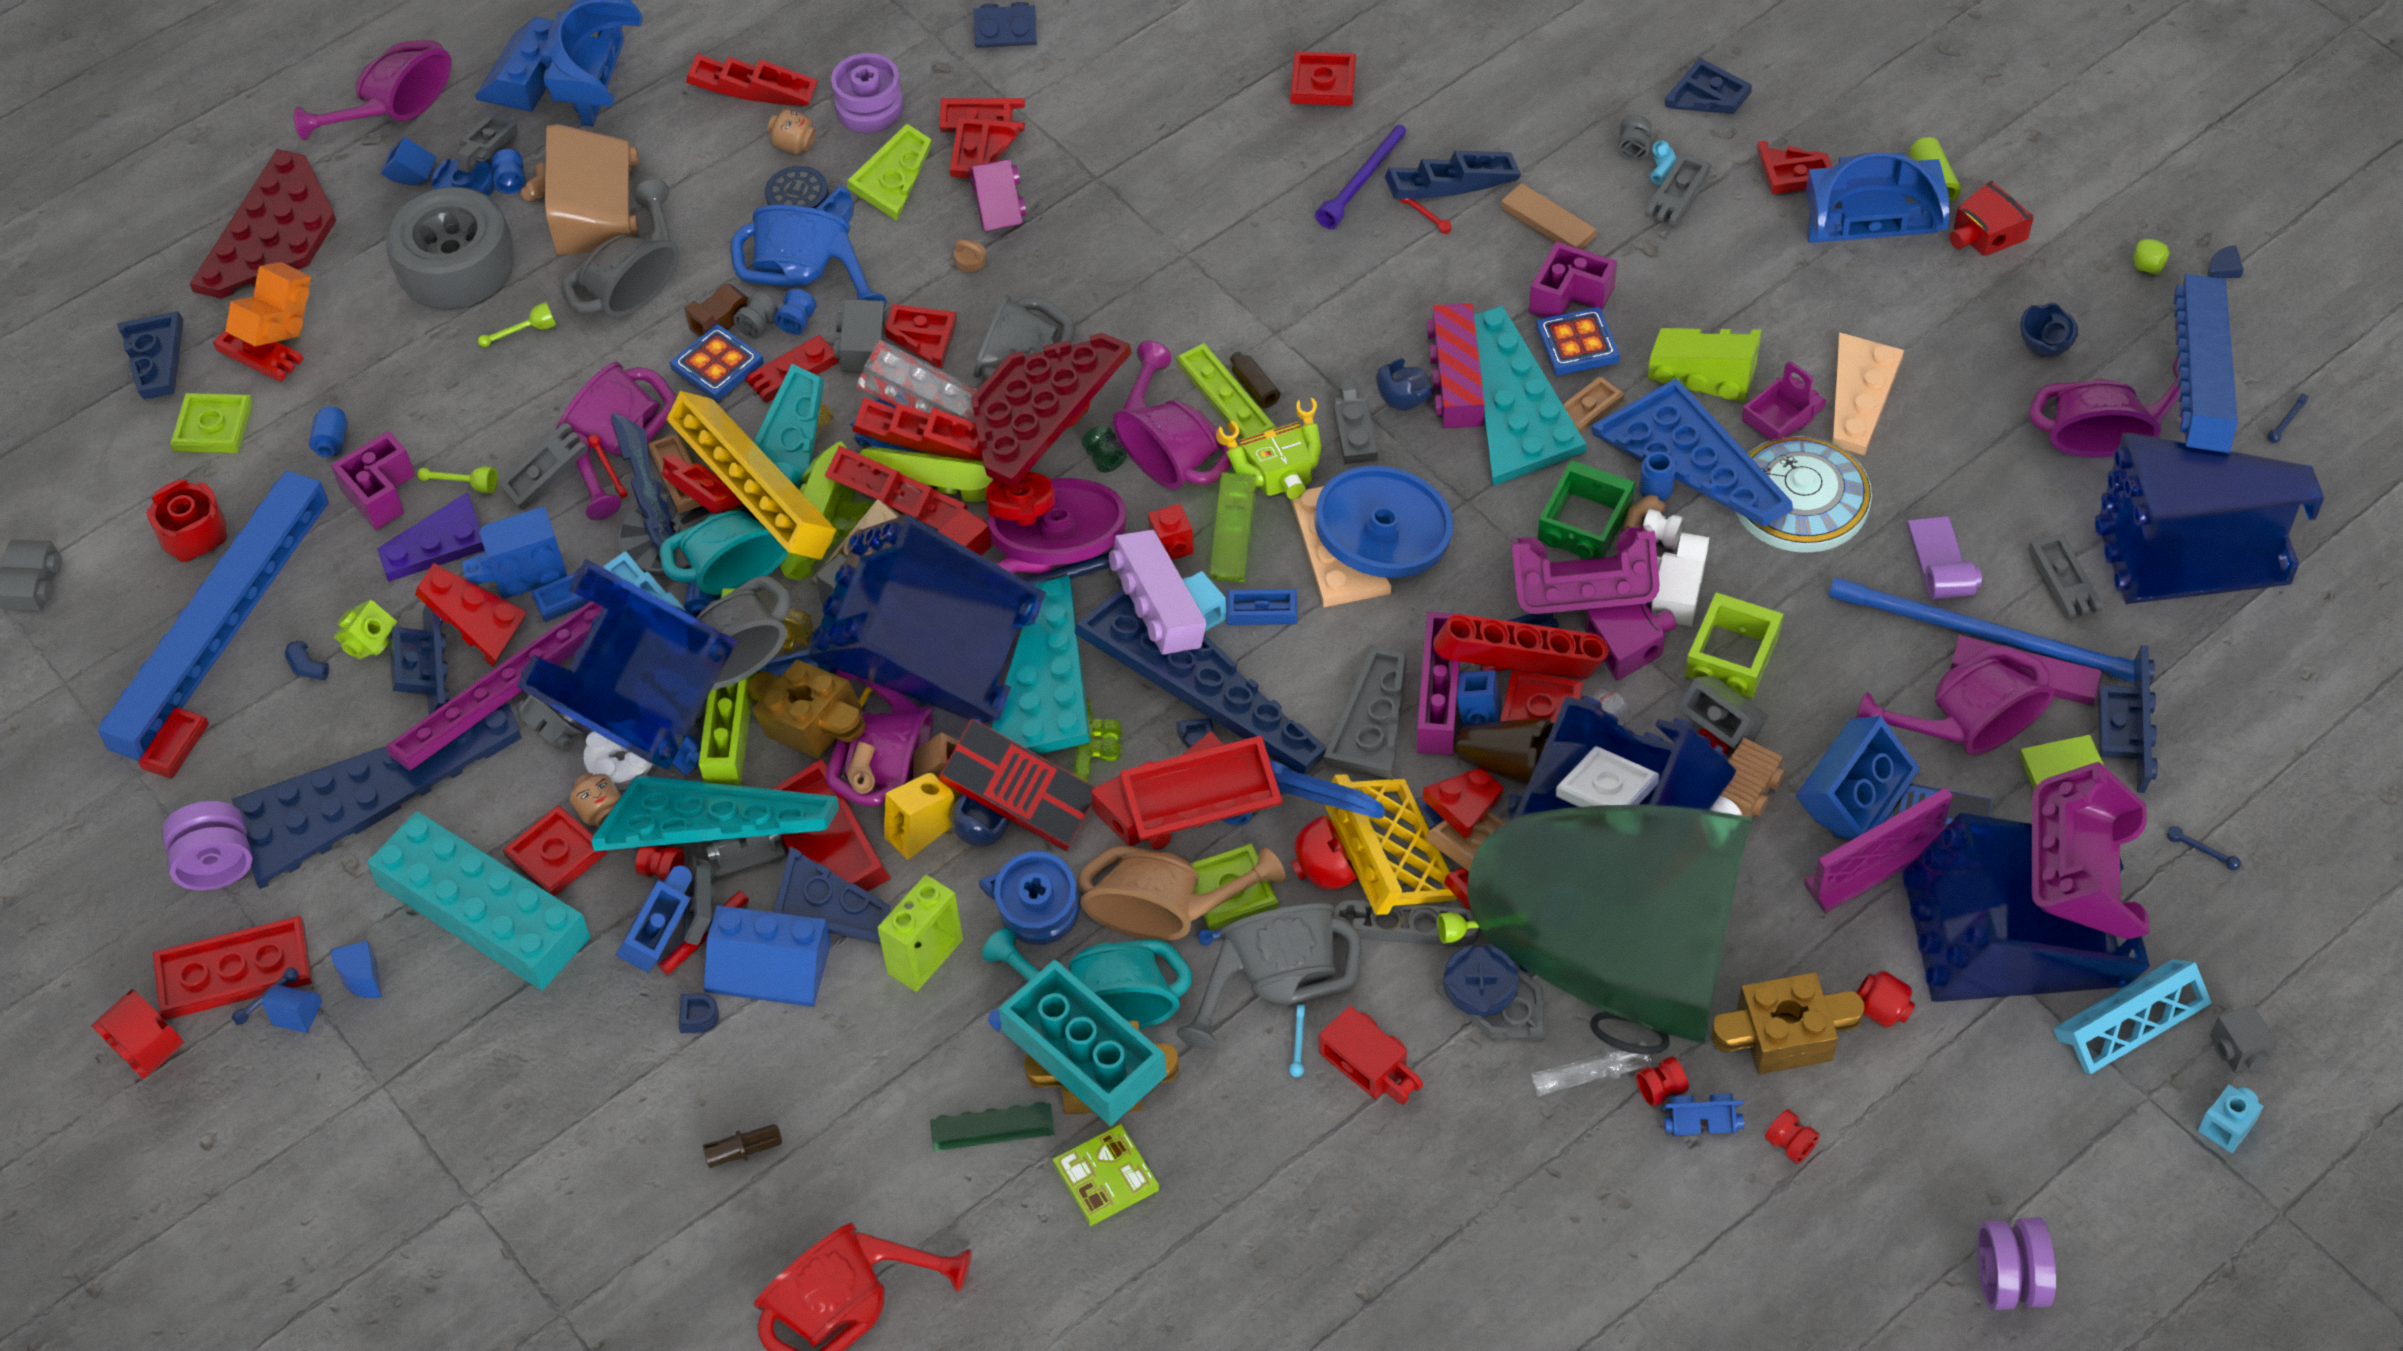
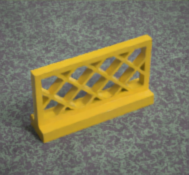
[1324,774,1458,915]

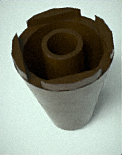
[1453,717,1558,790]

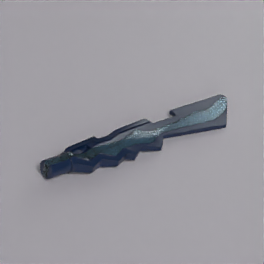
[611,413,676,563]

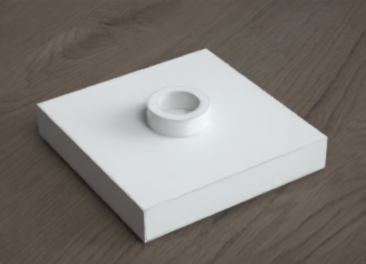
[1556,746,1659,825]

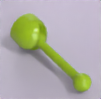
[478,302,557,348]
[417,466,498,494]
[1437,911,1528,944]

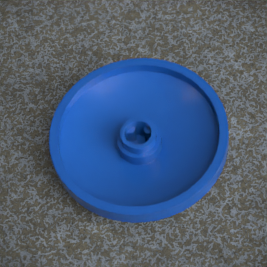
[1314,466,1453,578]

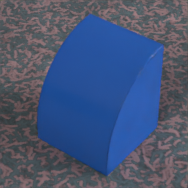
[380,137,437,185]
[330,941,382,998]
[261,985,322,1033]

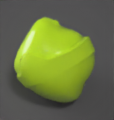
[2133,239,2170,275]

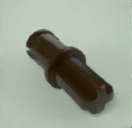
[703,1124,782,1168]

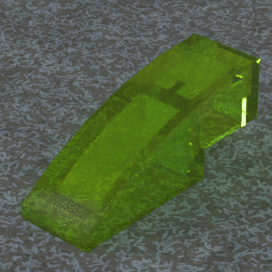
[1210,472,1257,582]

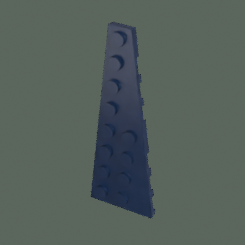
[1074,588,1326,775]
[232,704,522,889]

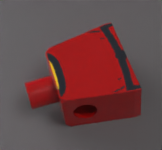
[1949,180,2034,256]

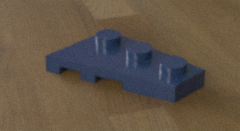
[773,846,891,944]

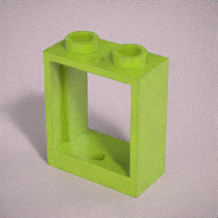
[1685,592,1784,699]
[877,874,963,992]

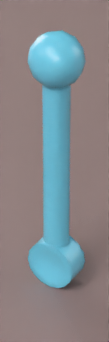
[1289,1004,1305,1077]

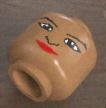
[767,109,816,155]
[569,773,622,828]

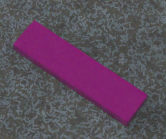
[1950,635,2102,706]

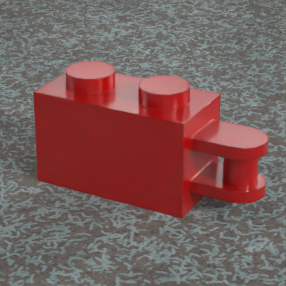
[1318,1005,1423,1105]

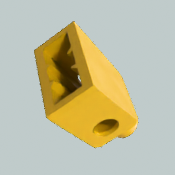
[884,773,962,860]

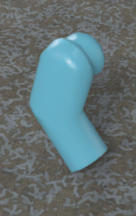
[1650,140,1677,186]

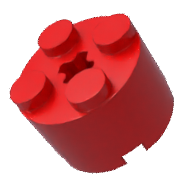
[146,480,227,562]
[91,989,185,1080]

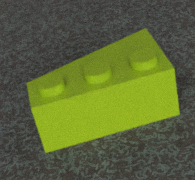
[1648,328,1762,403]

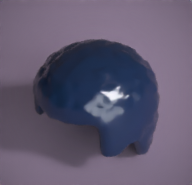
[2020,303,2078,357]
[1376,358,1433,411]
[949,794,1009,847]

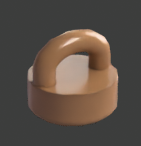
[954,239,987,273]

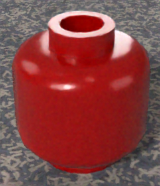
[1856,970,1915,1028]

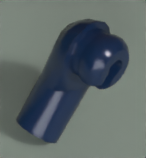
[284,641,329,680]

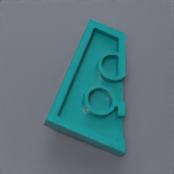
[753,364,824,482]

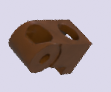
[684,284,749,337]

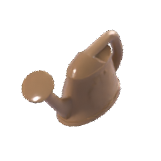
[1077,845,1286,941]

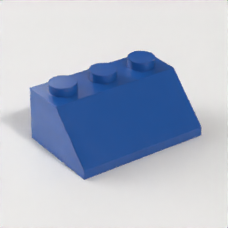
[475,16,555,112]
[1795,716,1921,841]
[704,905,831,1007]

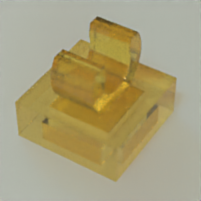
[781,607,815,651]

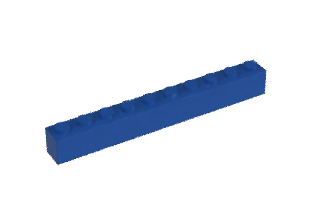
[2173,273,2238,453]
[97,470,329,761]

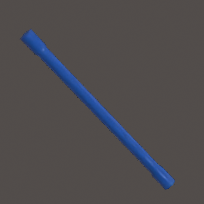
[1829,577,2134,683]

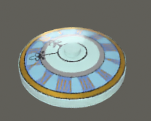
[1735,436,1872,552]

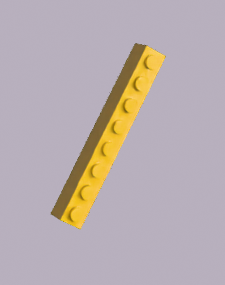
[666,391,836,560]

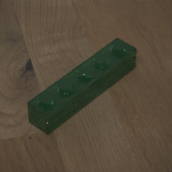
[930,1102,1055,1151]

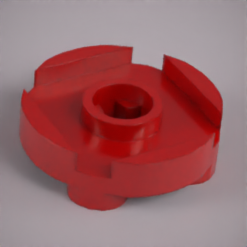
[986,472,1055,526]

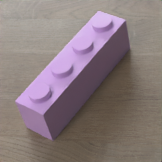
[1109,530,1207,655]

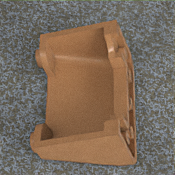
[545,124,639,255]

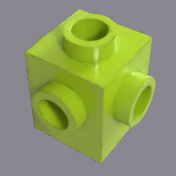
[333,599,397,659]

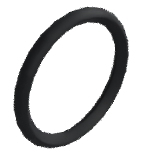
[1590,1010,1670,1055]

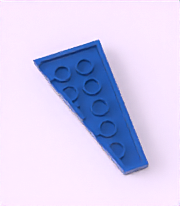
[1591,378,1793,527]

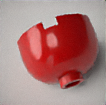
[1291,815,1358,890]

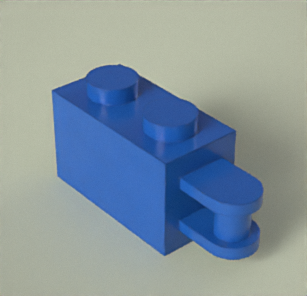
[615,866,692,973]

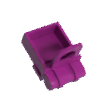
[1741,361,1826,441]

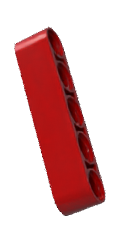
[1433,614,1609,679]

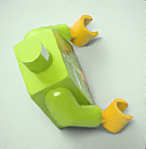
[1216,397,1322,499]

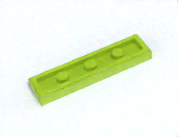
[1176,343,1276,439]

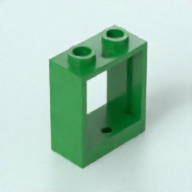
[1538,460,1635,559]

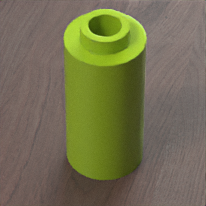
[1909,137,1961,204]

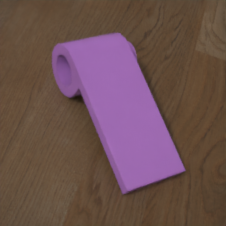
[1907,516,1982,600]

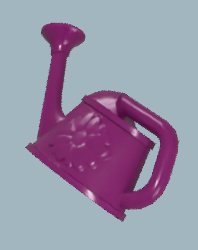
[293,40,452,140]
[1113,341,1232,490]
[2029,359,2180,458]
[556,361,676,520]
[1856,645,2055,755]
[825,648,933,806]

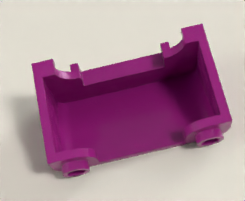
[1510,525,1660,614]
[2032,761,2149,939]

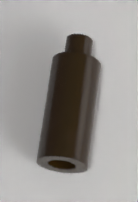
[1230,351,1281,408]

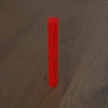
[658,891,749,975]

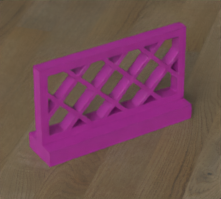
[1804,787,1953,914]

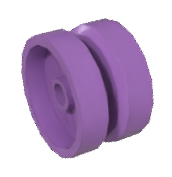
[831,53,904,133]
[161,801,253,891]
[1977,1217,2056,1311]

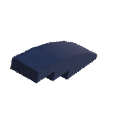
[1385,150,1521,199]

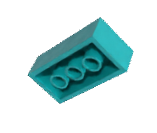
[999,959,1167,1126]

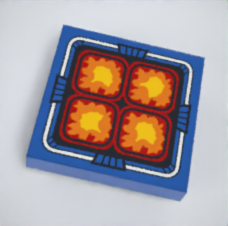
[1536,307,1620,376]
[669,324,764,402]

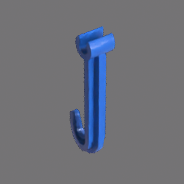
[1270,760,1386,819]

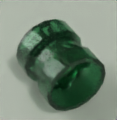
[1082,425,1127,473]

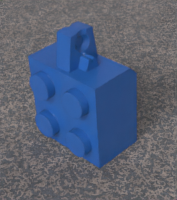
[461,506,567,599]

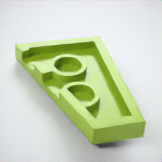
[847,124,932,221]

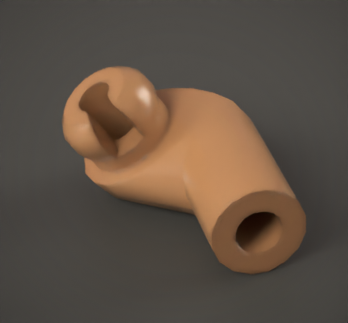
[521,162,546,202]
[1622,495,1665,531]
[847,742,875,794]

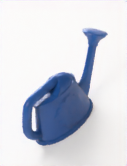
[730,205,887,308]

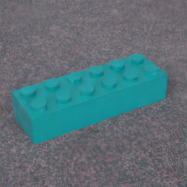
[367,811,591,991]

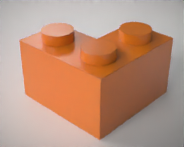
[225,262,311,346]

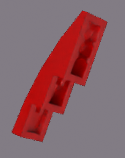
[686,53,818,106]
[852,397,983,461]
[824,445,968,530]

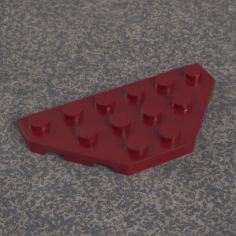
[190,149,336,299]
[970,333,1132,488]

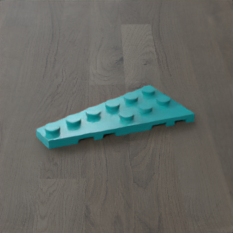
[1474,305,1586,486]
[991,575,1091,755]
[591,775,839,851]

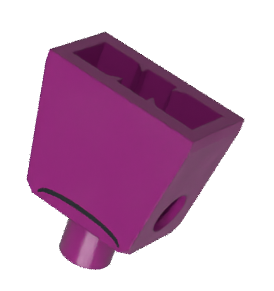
[1585,603,1676,681]

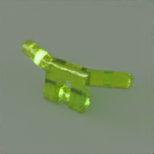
[825,485,873,554]
[1074,698,1122,783]

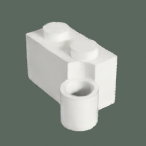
[1646,532,1710,627]

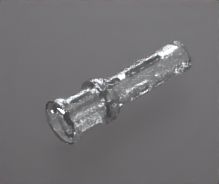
[1531,1037,1651,1097]

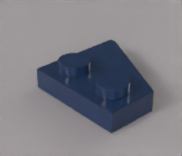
[1665,57,1752,114]

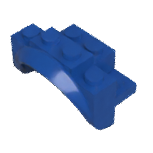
[540,0,643,126]
[1806,152,1949,243]

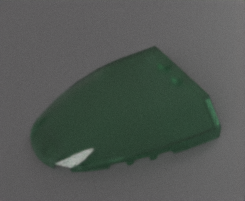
[1467,805,1754,1044]

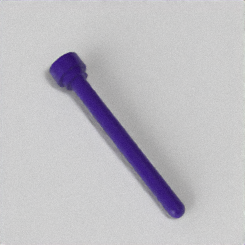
[1315,125,1406,229]

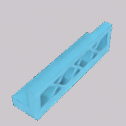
[2053,959,2212,1074]

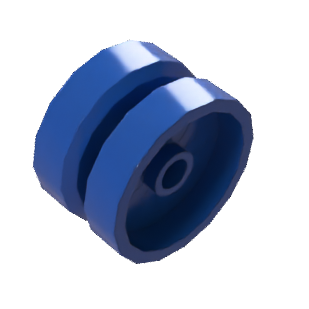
[994,851,1080,945]

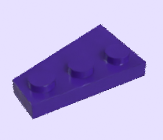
[377,492,485,582]

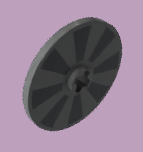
[617,493,714,576]

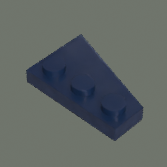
[117,311,184,400]

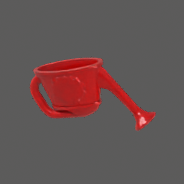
[754,1222,972,1351]

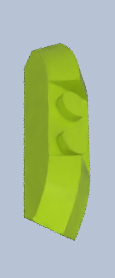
[780,441,847,581]
[858,446,994,502]

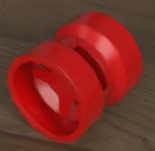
[635,845,685,881]
[1636,1056,1689,1107]
[1764,1109,1820,1164]

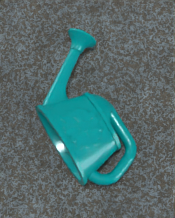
[659,462,802,595]
[982,928,1192,1030]

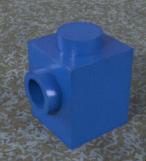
[1457,670,1501,726]

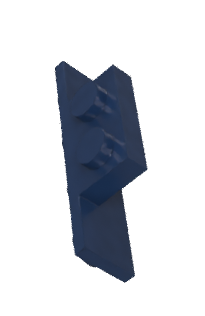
[389,604,450,715]
[2098,645,2158,793]

